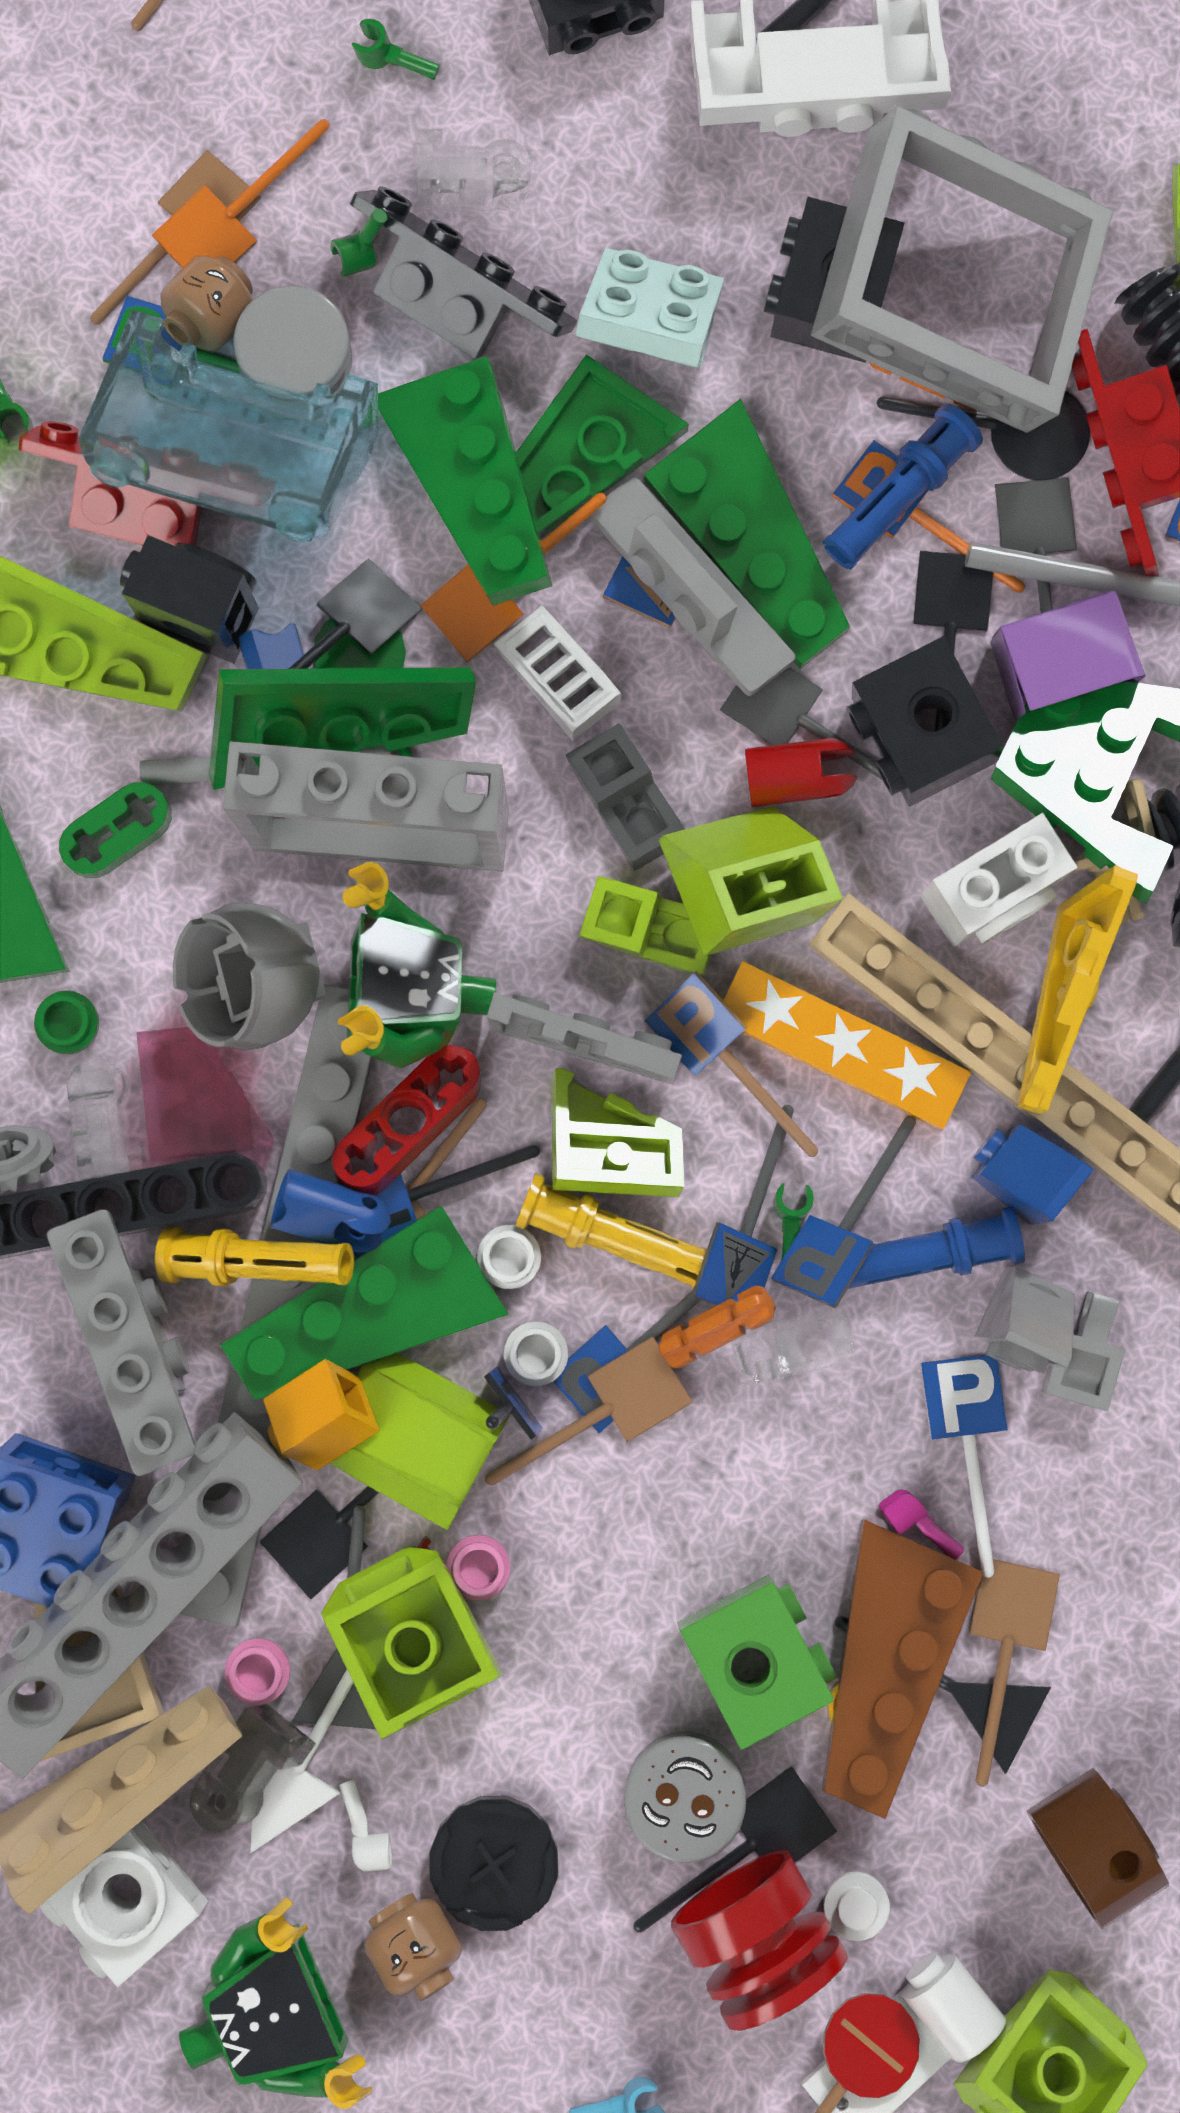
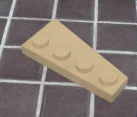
[0,1686,243,1915]

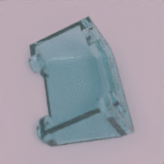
[79,310,379,543]

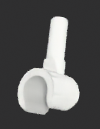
[339,1779,392,1872]

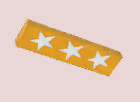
[723,961,971,1130]

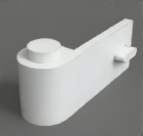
[800,1952,1006,2113]

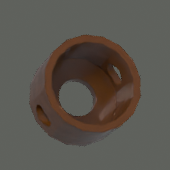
[1026,1768,1169,1929]

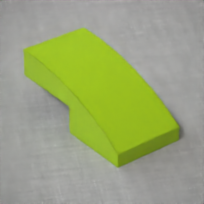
[579,876,712,978]

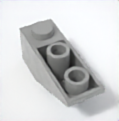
[974,1266,1075,1374]

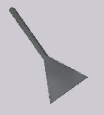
[291,1505,376,1729]

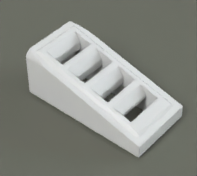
[494,606,622,741]

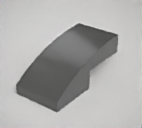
[566,723,685,871]

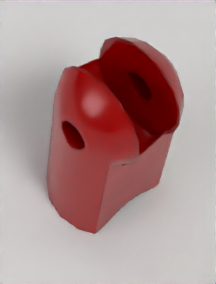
[745,738,858,807]

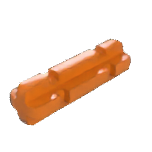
[658,1286,776,1368]

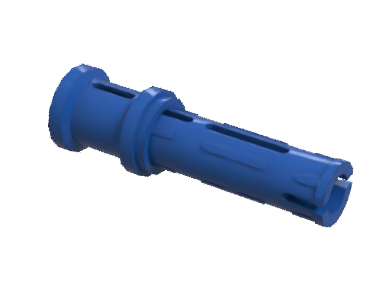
[823,404,983,570]
[848,1206,1025,1289]

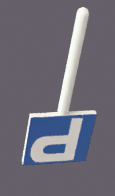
[920,1355,1008,1578]

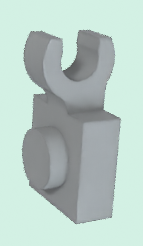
[1041,1291,1125,1412]

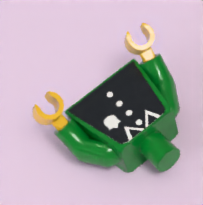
[337,862,496,1068]
[179,1897,373,2109]

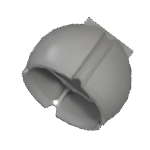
[173,902,327,1051]

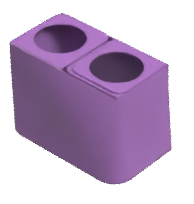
[990,591,1146,724]

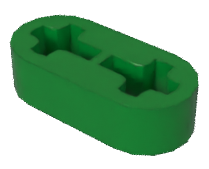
[59,782,172,878]

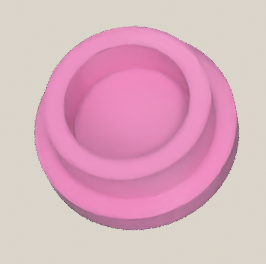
[446,1534,511,1601]
[225,1638,291,1705]

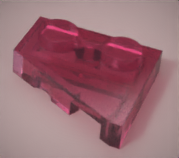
[136,1027,274,1161]

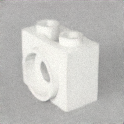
[920,813,1078,949]
[39,1821,208,1988]

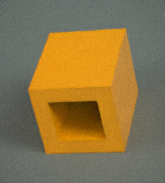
[263,1359,380,1471]

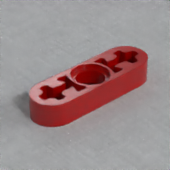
[332,1045,481,1196]

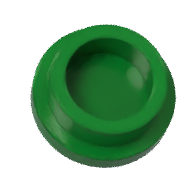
[34,990,99,1054]

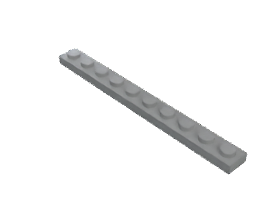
[179,984,373,1627]

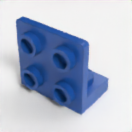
[0,1433,136,1607]

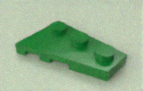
[516,354,689,539]

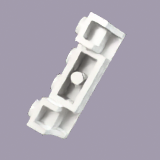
[689,0,951,137]

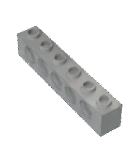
[0,1412,303,1779]

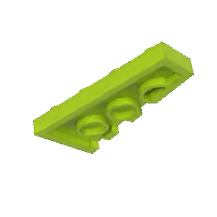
[0,556,208,712]

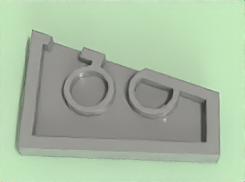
[487,992,682,1085]

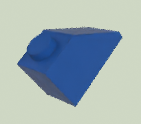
[971,1124,1094,1225]

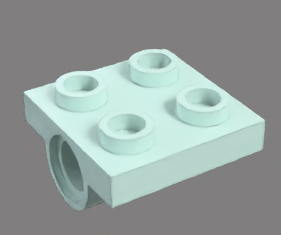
[576,247,724,369]

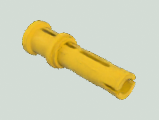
[515,1173,707,1288]
[155,1226,354,1287]

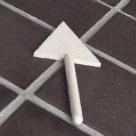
[250,1669,354,1854]

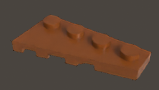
[822,1519,984,1819]

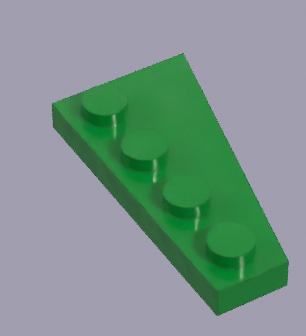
[643,398,850,670]
[209,667,476,790]
[219,1205,509,1400]

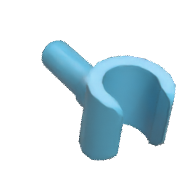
[570,2077,664,2113]

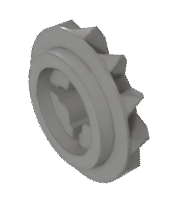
[0,1126,56,1193]

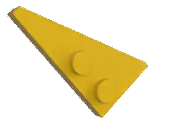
[1018,865,1138,1115]

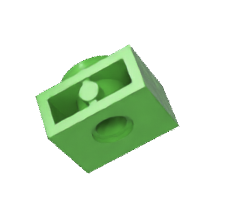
[677,1574,837,1750]

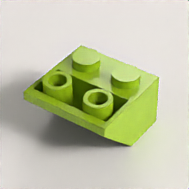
[659,806,843,956]

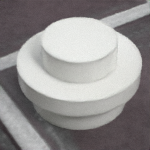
[477,1225,541,1289]
[504,1321,568,1386]
[823,1872,890,1941]

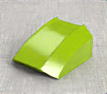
[330,1353,511,1530]
[321,1546,504,1739]
[953,1969,1148,2113]

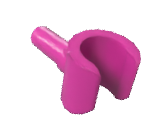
[878,1489,964,1560]

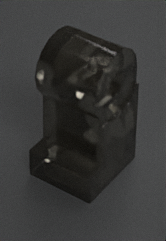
[190,1704,316,1832]

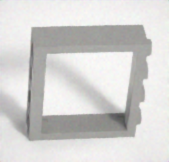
[811,105,1113,433]
[223,742,509,872]

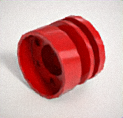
[671,1851,848,2031]

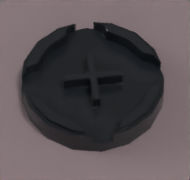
[429,1795,558,1931]

